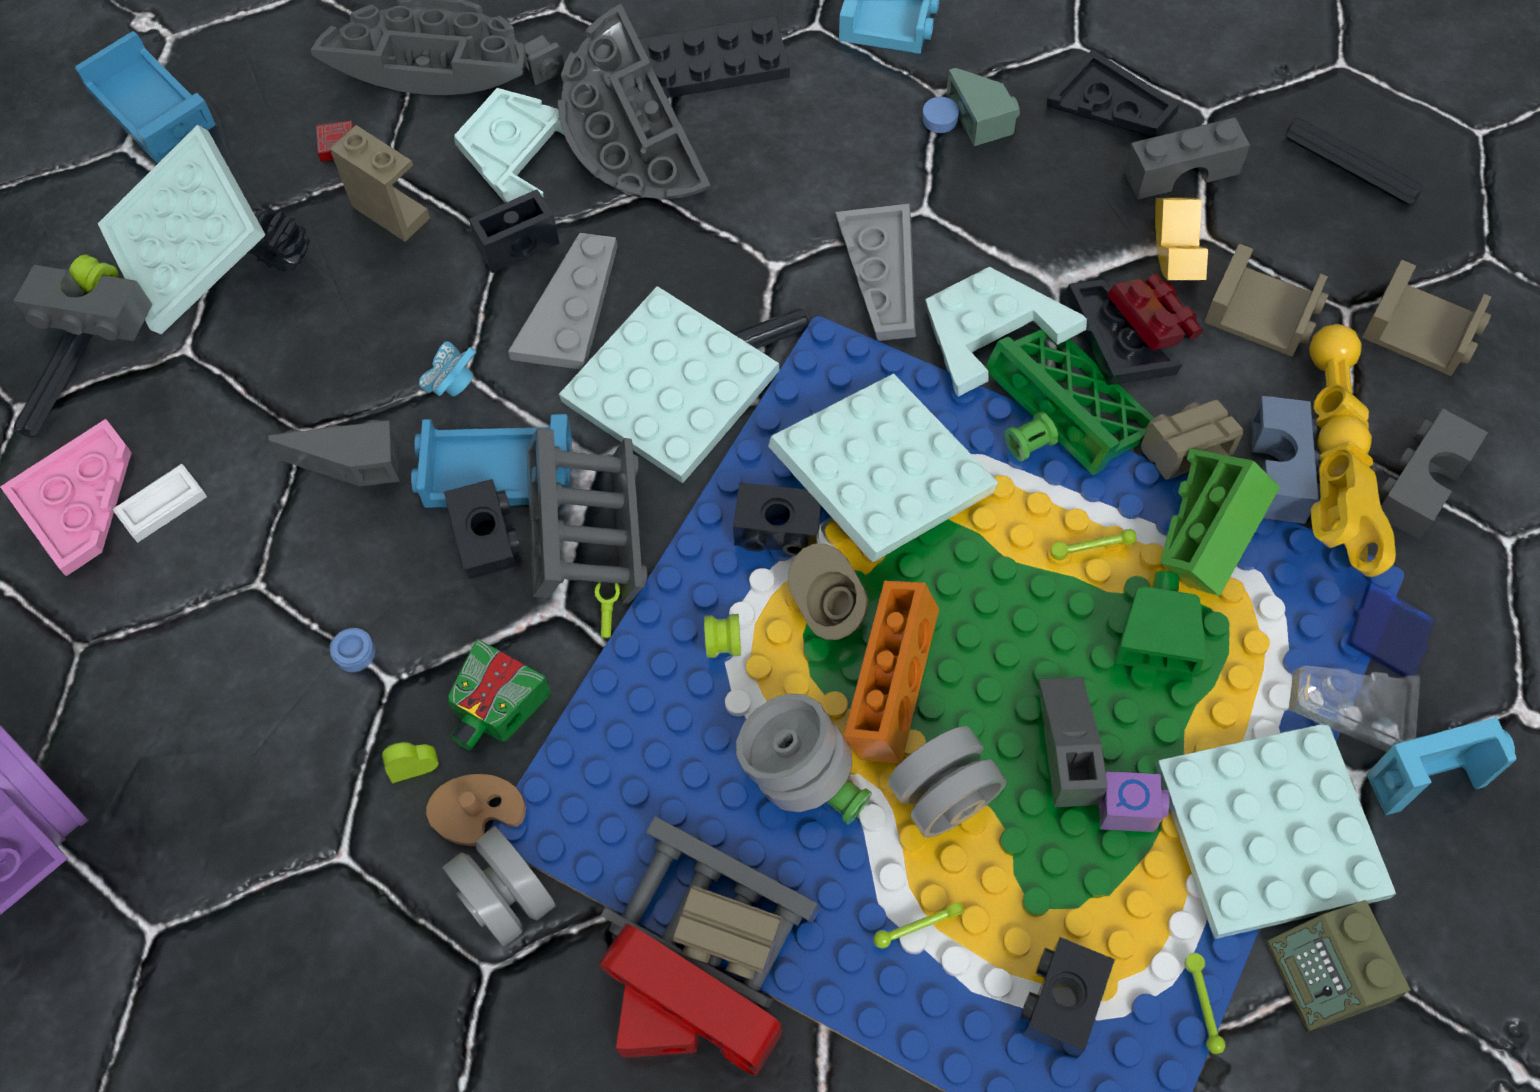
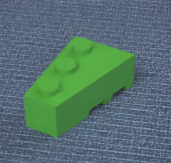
[1160,448,1280,596]

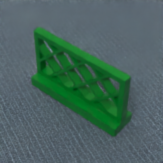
[985,329,1154,475]

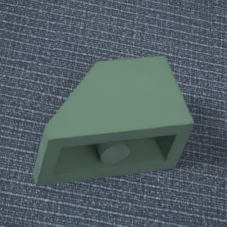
[946,68,1020,146]

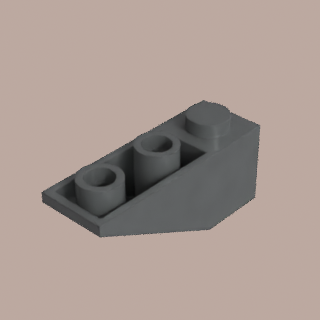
[268,420,400,487]
[1038,677,1108,807]

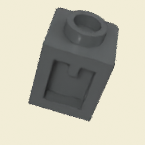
[523,35,564,86]

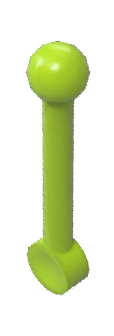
[1051,529,1137,560]
[873,902,965,949]
[1184,953,1225,1054]

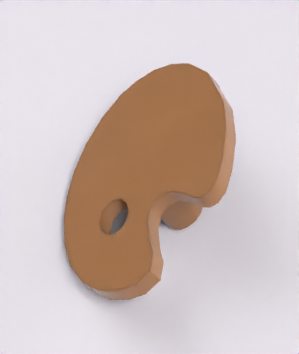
[426,774,526,846]

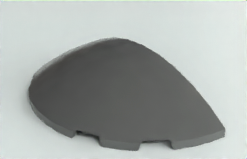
[311,0,525,95]
[558,4,712,199]

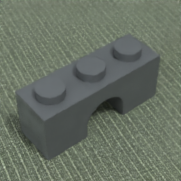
[1124,118,1250,200]
[13,265,153,341]
[1378,408,1488,540]

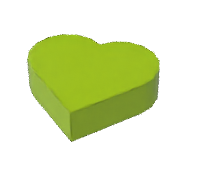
[382,742,439,783]

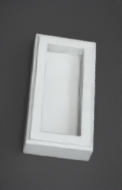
[112,464,207,543]

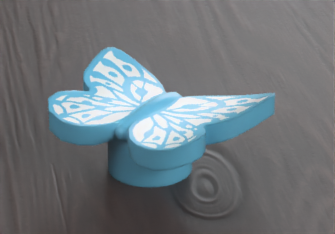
[419,342,476,397]

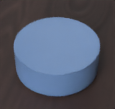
[922,97,959,133]
[330,628,376,672]

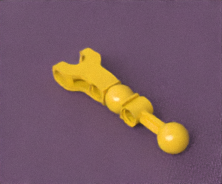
[1309,324,1396,577]

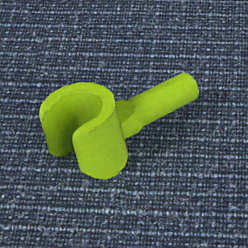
[595,582,620,638]

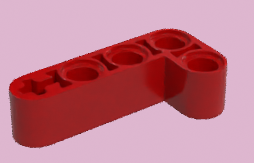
[598,924,782,1076]

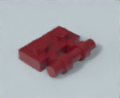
[1107,274,1203,351]

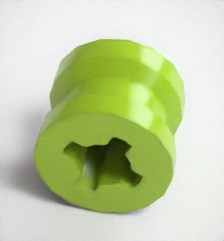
[69,255,119,293]
[704,614,741,658]

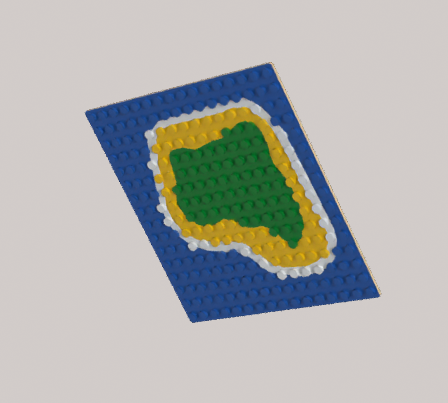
[489,316,1404,1092]

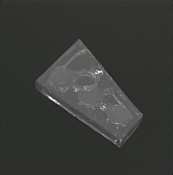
[1288,665,1420,752]

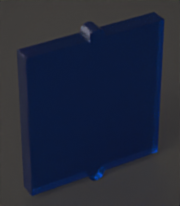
[1347,583,1434,680]

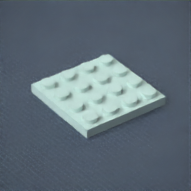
[98,125,265,334]
[559,286,779,483]
[768,374,998,563]
[1155,723,1396,939]

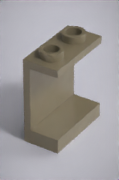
[330,125,430,242]
[1204,244,1329,357]
[1362,260,1491,376]

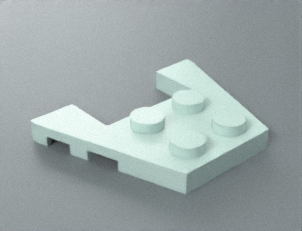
[454,88,564,203]
[925,267,1087,397]

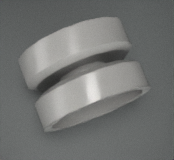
[736,694,852,812]
[888,726,1007,838]
[442,826,556,948]

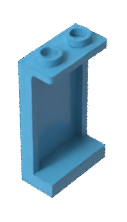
[75,31,216,163]
[411,414,572,508]

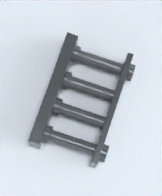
[526,428,647,604]
[601,816,821,1008]

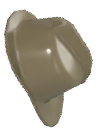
[788,544,869,640]

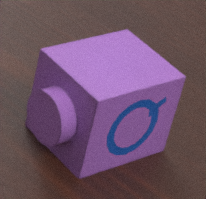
[1099,772,1169,832]

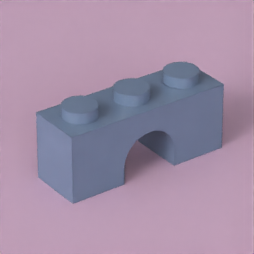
[1250,396,1321,523]

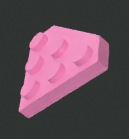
[0,419,132,576]

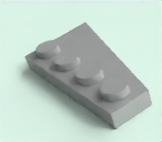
[835,204,916,341]
[508,233,618,370]

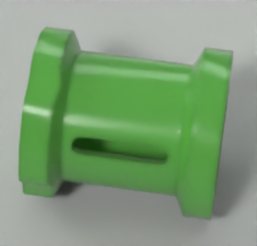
[1004,411,1058,462]
[826,779,872,825]

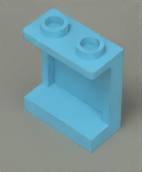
[839,0,940,54]
[1367,717,1516,816]

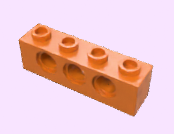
[843,581,939,764]

